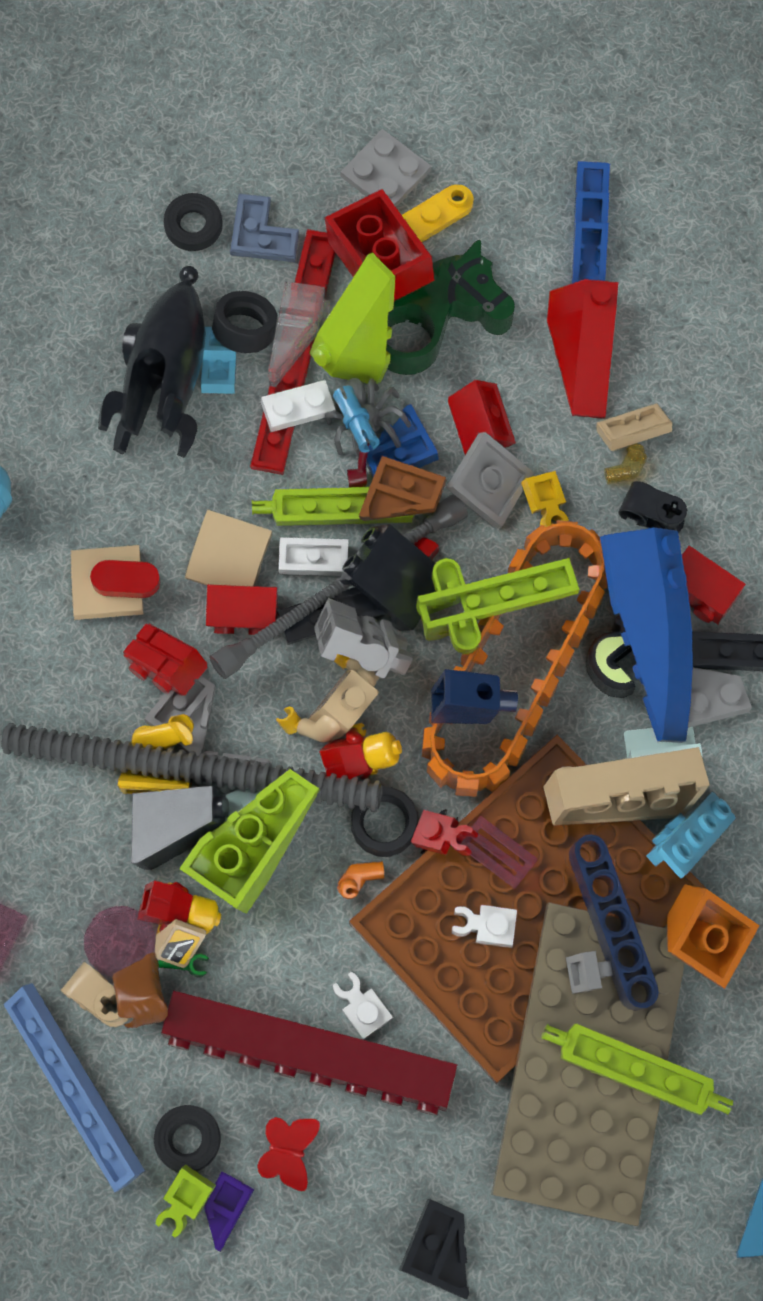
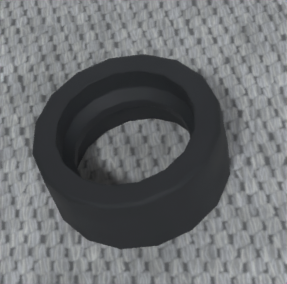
[212,291,278,354]
[351,787,418,857]

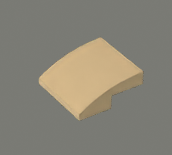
[185,510,272,586]
[71,545,143,620]

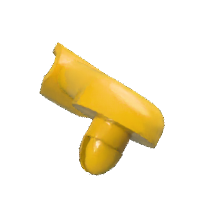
[131,714,194,750]

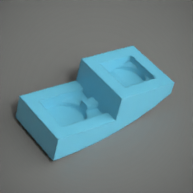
[201,327,236,394]

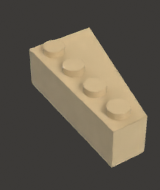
[544,747,710,825]

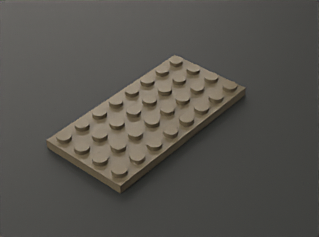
[491,903,685,1226]

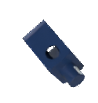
[431,669,518,724]

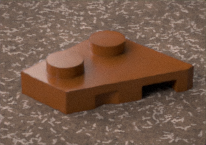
[359,456,447,521]

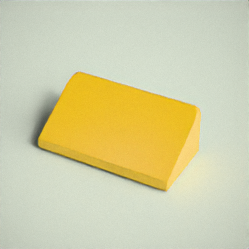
[117,770,192,794]

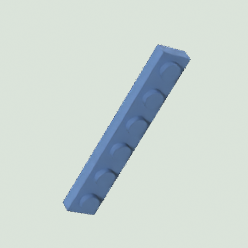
[3,983,145,1192]

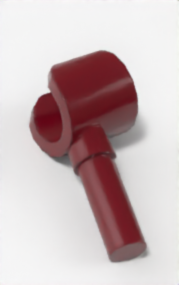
[347,442,370,488]

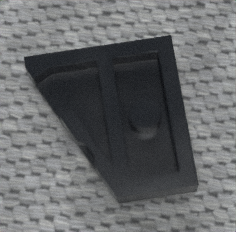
[399,1199,469,1300]

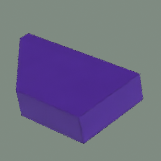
[204,1171,254,1252]

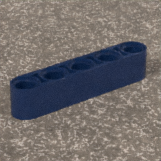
[569,834,659,1011]

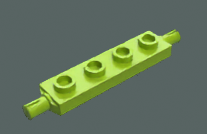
[252,487,415,526]
[541,1023,733,1115]

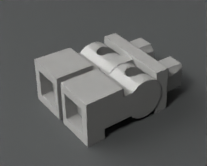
[314,598,413,679]

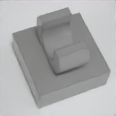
[566,951,613,994]

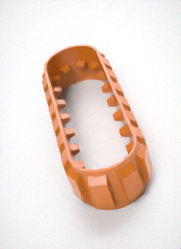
[422,520,608,797]

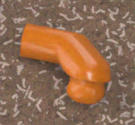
[337,861,384,899]

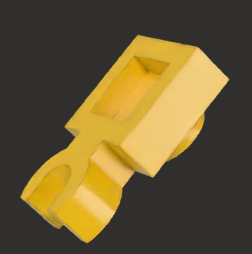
[521,471,569,527]

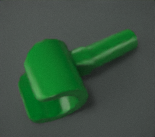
[158,954,209,978]

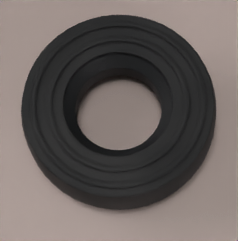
[163,193,223,251]
[154,1105,221,1172]

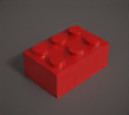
[324,189,434,301]

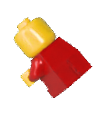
[319,723,402,780]
[137,880,221,935]

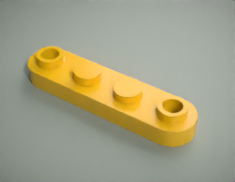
[402,184,474,242]

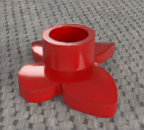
[257,1117,320,1192]

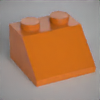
[667,884,760,989]

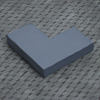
[230,194,299,262]

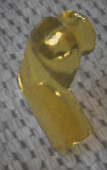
[604,443,647,484]

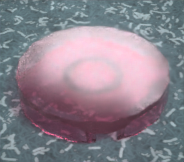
[84,906,156,977]

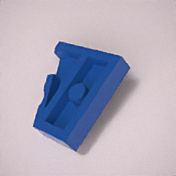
[366,404,439,477]

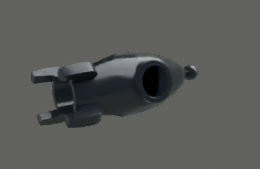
[98,266,206,458]

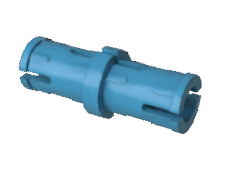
[333,385,380,452]

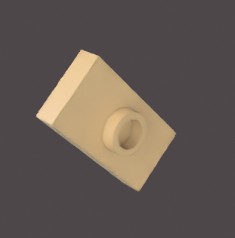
[597,403,672,451]

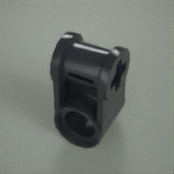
[618,481,687,533]

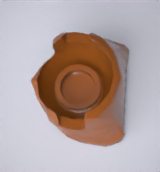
[112,952,168,1028]

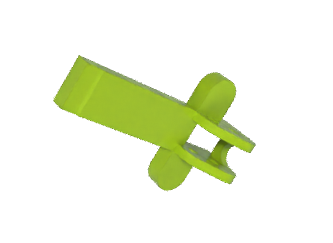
[416,558,580,654]

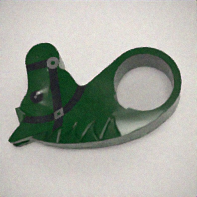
[386,240,515,375]

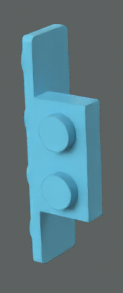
[646,792,736,878]

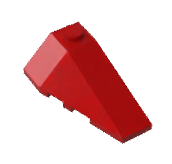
[547,279,619,419]

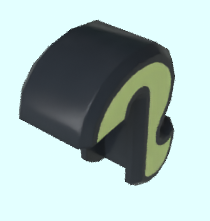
[586,615,636,698]

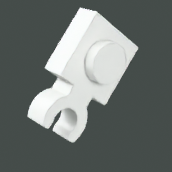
[452,905,517,948]
[333,972,393,1040]

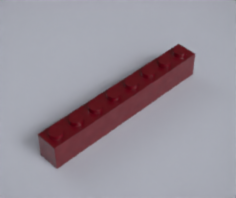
[161,990,458,1116]

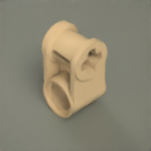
[61,962,129,1027]

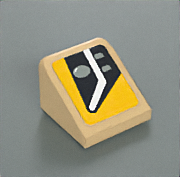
[155,919,206,968]

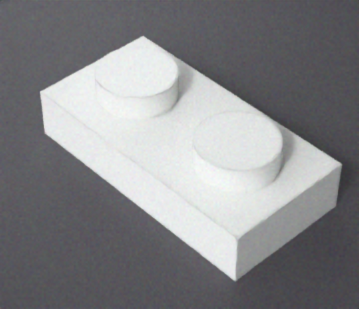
[261,380,336,432]
[279,537,348,576]

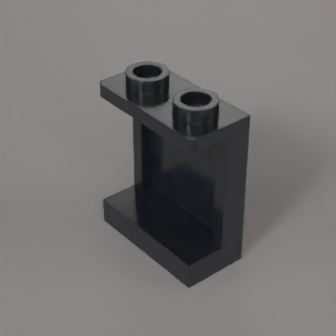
[339,524,436,631]

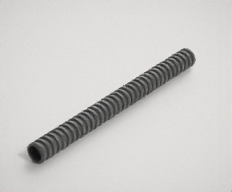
[1,723,383,812]

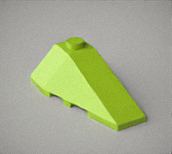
[309,252,395,384]
[179,769,320,914]

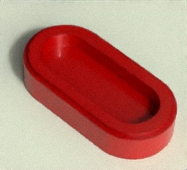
[90,560,160,598]

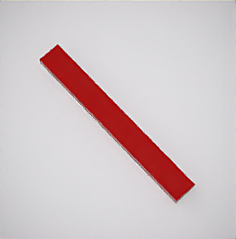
[250,229,336,475]

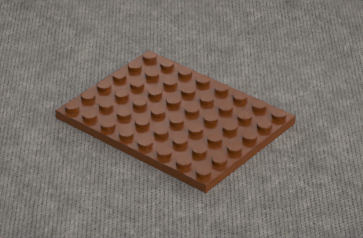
[349,735,706,1084]

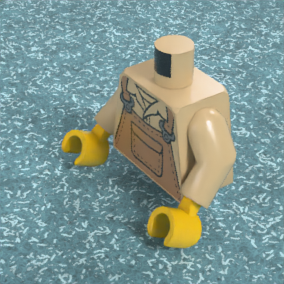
[276,654,379,743]

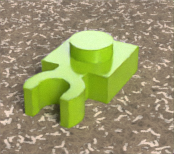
[155,1165,216,1237]

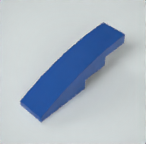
[572,161,610,283]

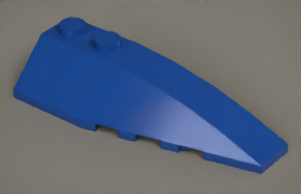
[600,528,693,743]

